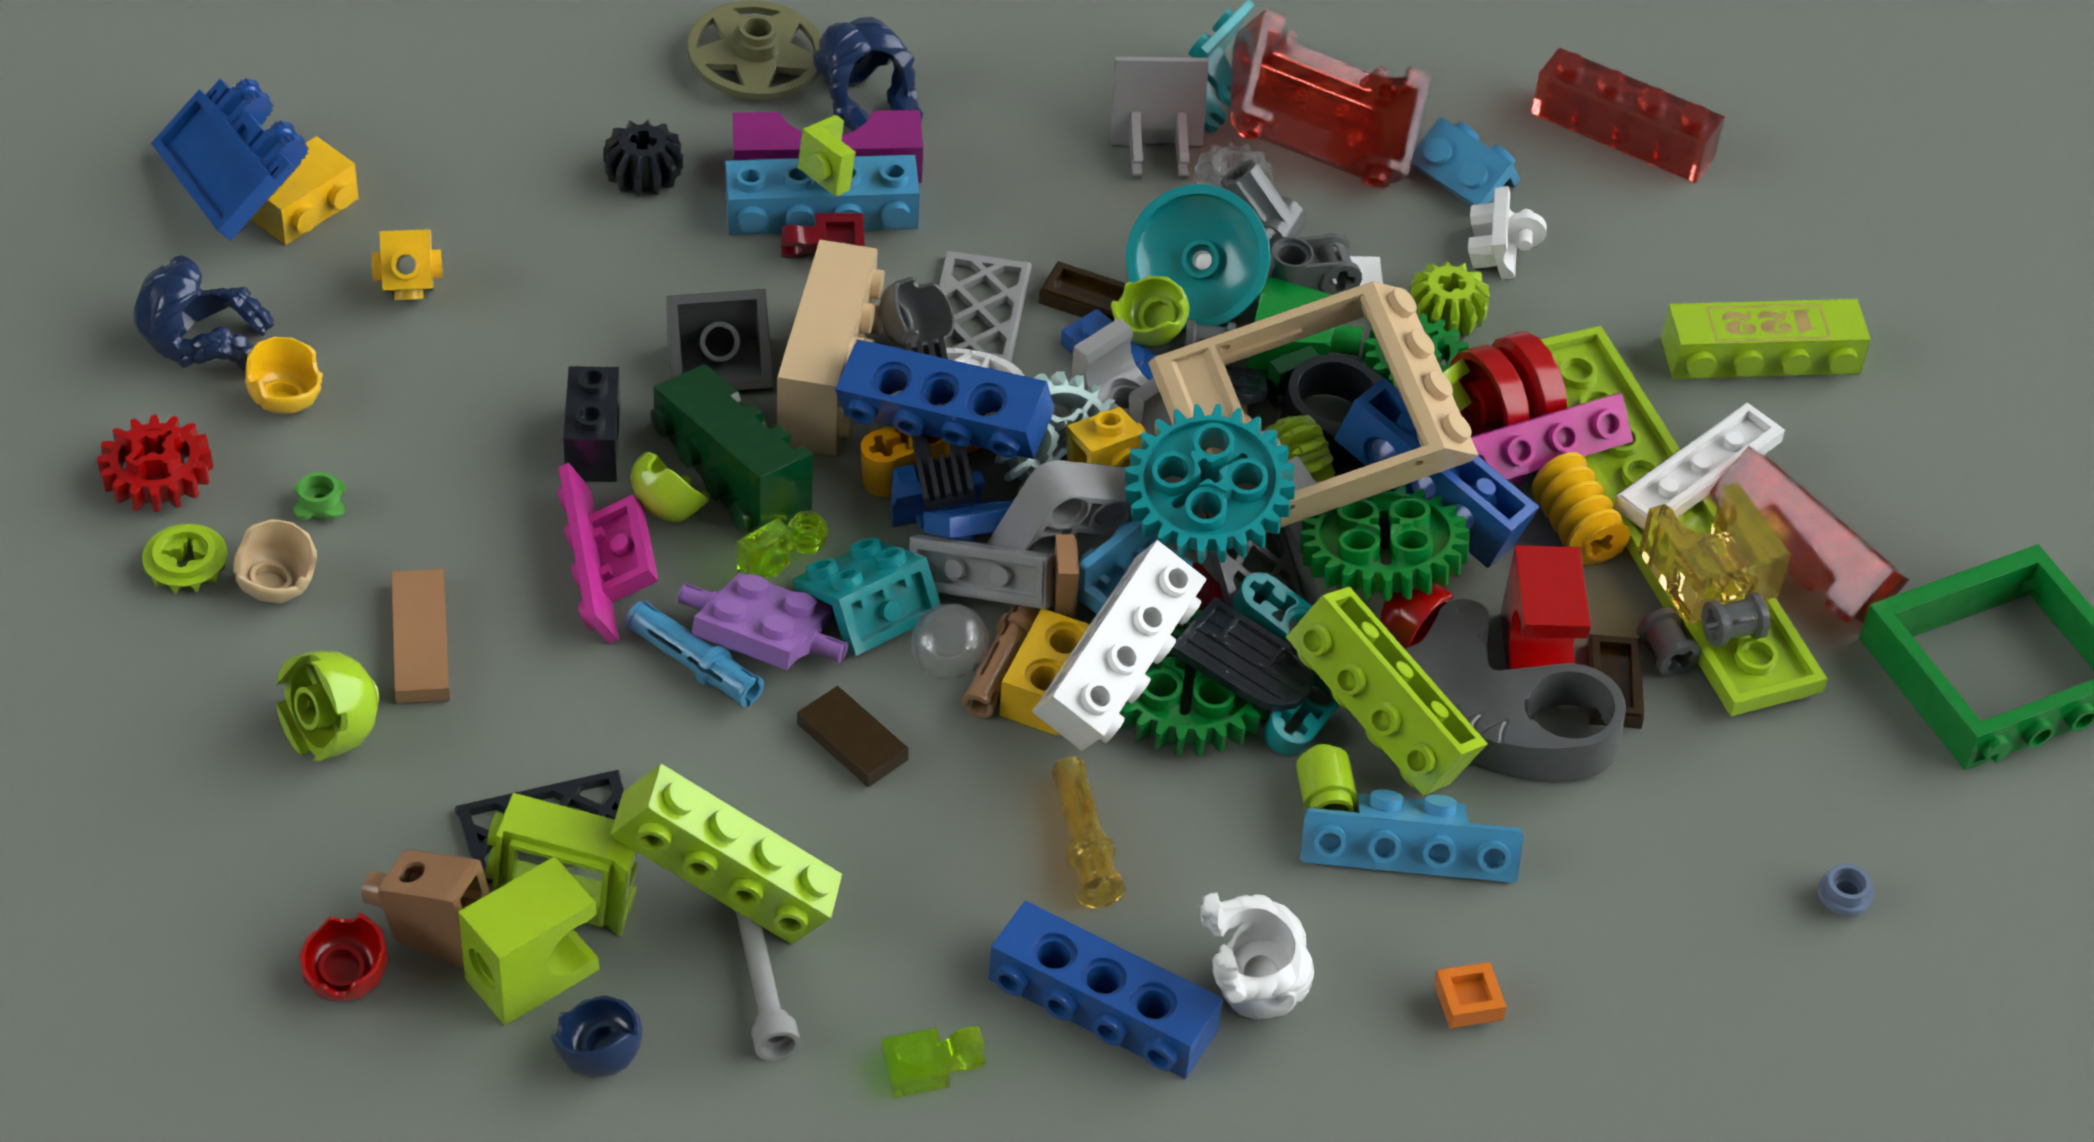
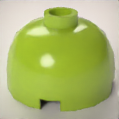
[276,650,379,762]

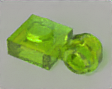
[737,510,828,579]

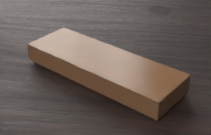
[391,568,450,704]

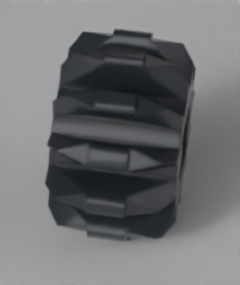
[603,119,684,197]

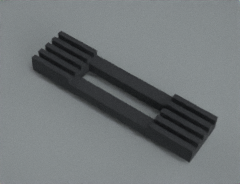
[894,336,977,511]

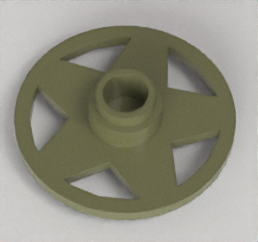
[687,0,822,100]

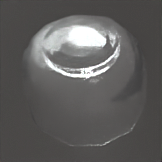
[911,603,991,680]

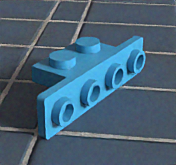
[1300,790,1524,883]

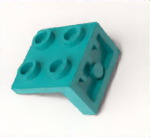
[792,537,943,656]

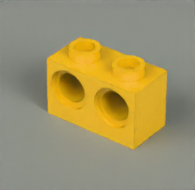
[999,609,1090,736]

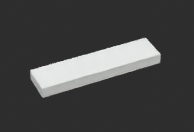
[1614,403,1785,536]

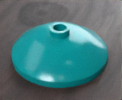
[1126,184,1270,329]

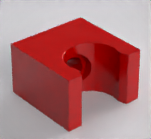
[1500,545,1591,670]

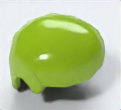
[1111,275,1190,348]
[630,452,710,523]

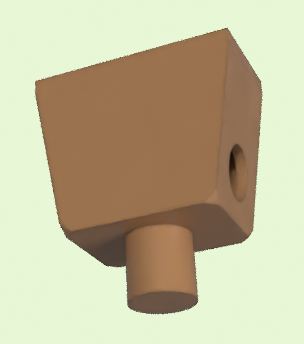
[361,849,490,969]

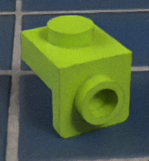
[797,115,856,197]

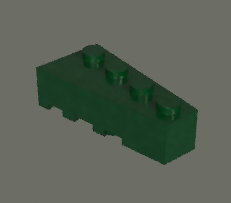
[650,364,813,547]

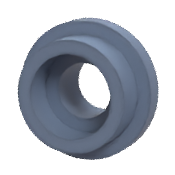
[1818,864,1874,917]

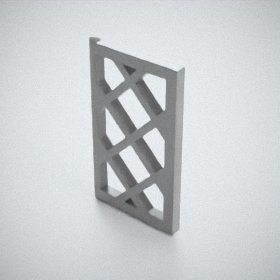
[939,251,1032,362]

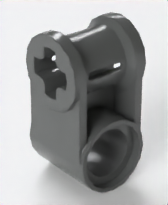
[1268,233,1362,295]

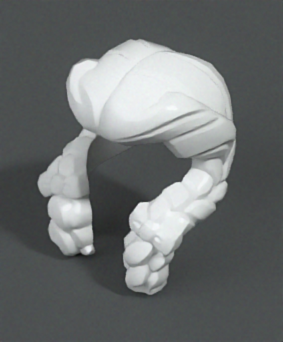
[1199,892,1314,1019]

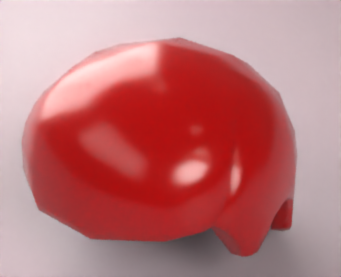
[1380,582,1454,649]
[299,913,388,1002]

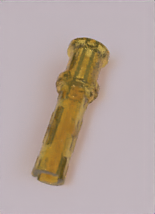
[1051,757,1126,909]

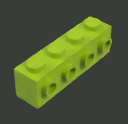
[1286,586,1488,796]
[610,764,842,944]

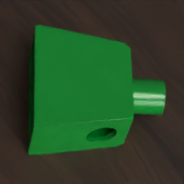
[1247,276,1363,376]

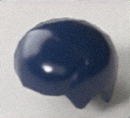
[551,995,643,1078]

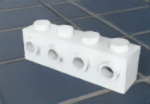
[1032,540,1207,751]

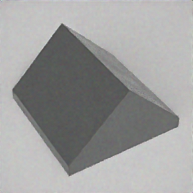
[666,289,773,390]

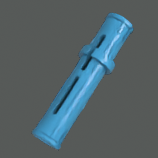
[625,600,764,708]

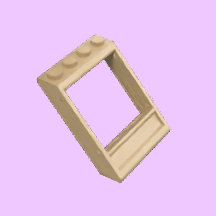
[1148,281,1479,533]

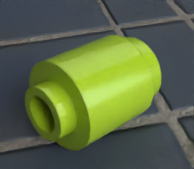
[1296,744,1358,812]

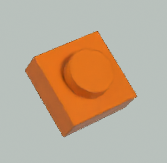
[1434,962,1507,1029]

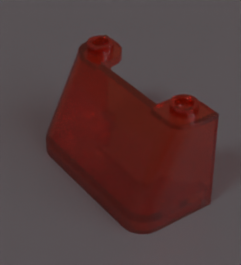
[1230,9,1431,188]

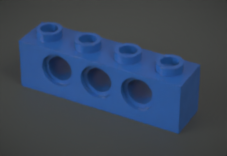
[835,339,1055,459]
[1334,377,1539,569]
[988,900,1223,1079]

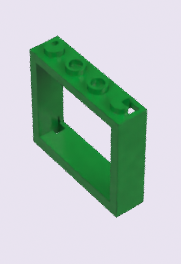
[1859,544,2094,771]

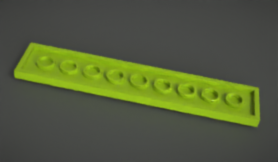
[1540,326,1828,717]

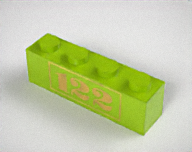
[1661,299,1871,379]

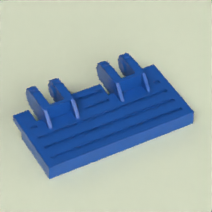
[151,78,309,240]

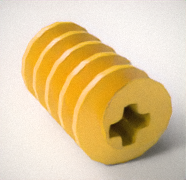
[1531,452,1631,565]

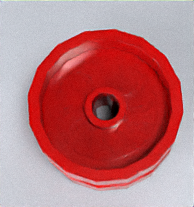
[1450,331,1567,437]

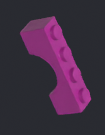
[732,110,923,183]

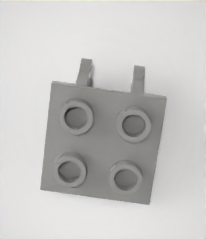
[1110,57,1209,178]

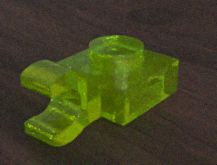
[881,1026,985,1098]

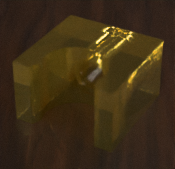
[1638,482,1791,624]

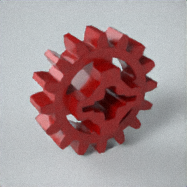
[97,414,213,512]

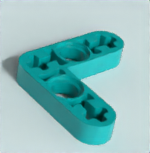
[1233,572,1340,756]

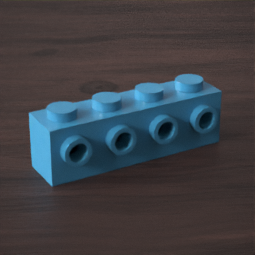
[725,155,920,235]

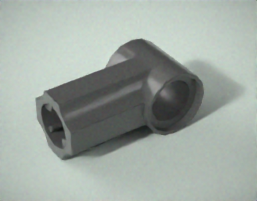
[1220,159,1306,251]

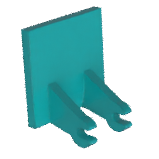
[1188,0,1255,132]

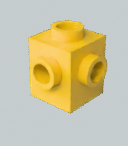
[371,229,443,300]
[1066,407,1147,467]

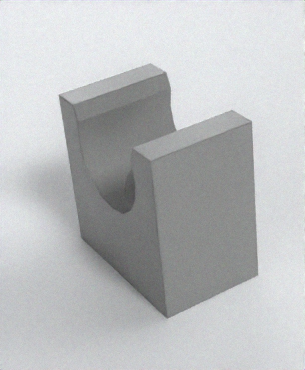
[1068,318,1172,436]

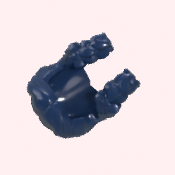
[813,17,923,131]
[133,255,274,372]

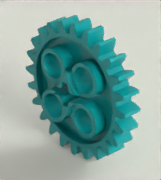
[1125,404,1295,564]

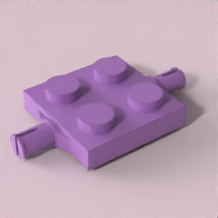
[677,572,848,670]

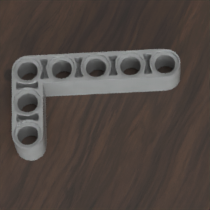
[986,460,1200,604]

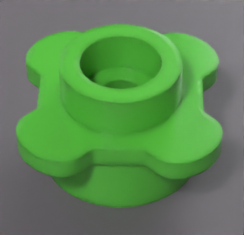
[293,472,346,520]

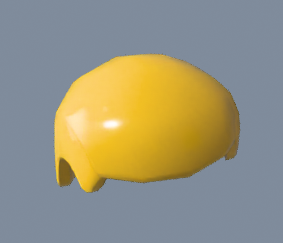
[245,337,323,414]

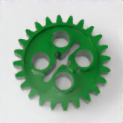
[1300,485,1470,601]
[1119,609,1269,756]

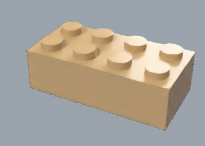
[777,240,885,457]

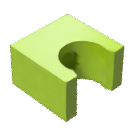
[458,856,600,1026]

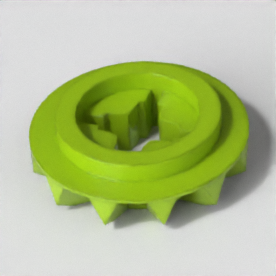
[142,524,227,594]

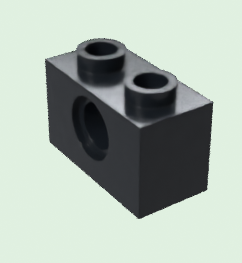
[563,366,621,482]

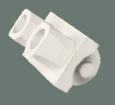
[1468,186,1547,280]

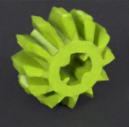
[1409,260,1490,337]
[1265,415,1335,483]

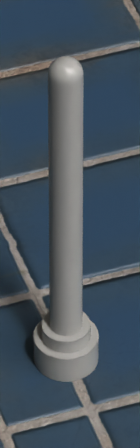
[735,911,801,1061]

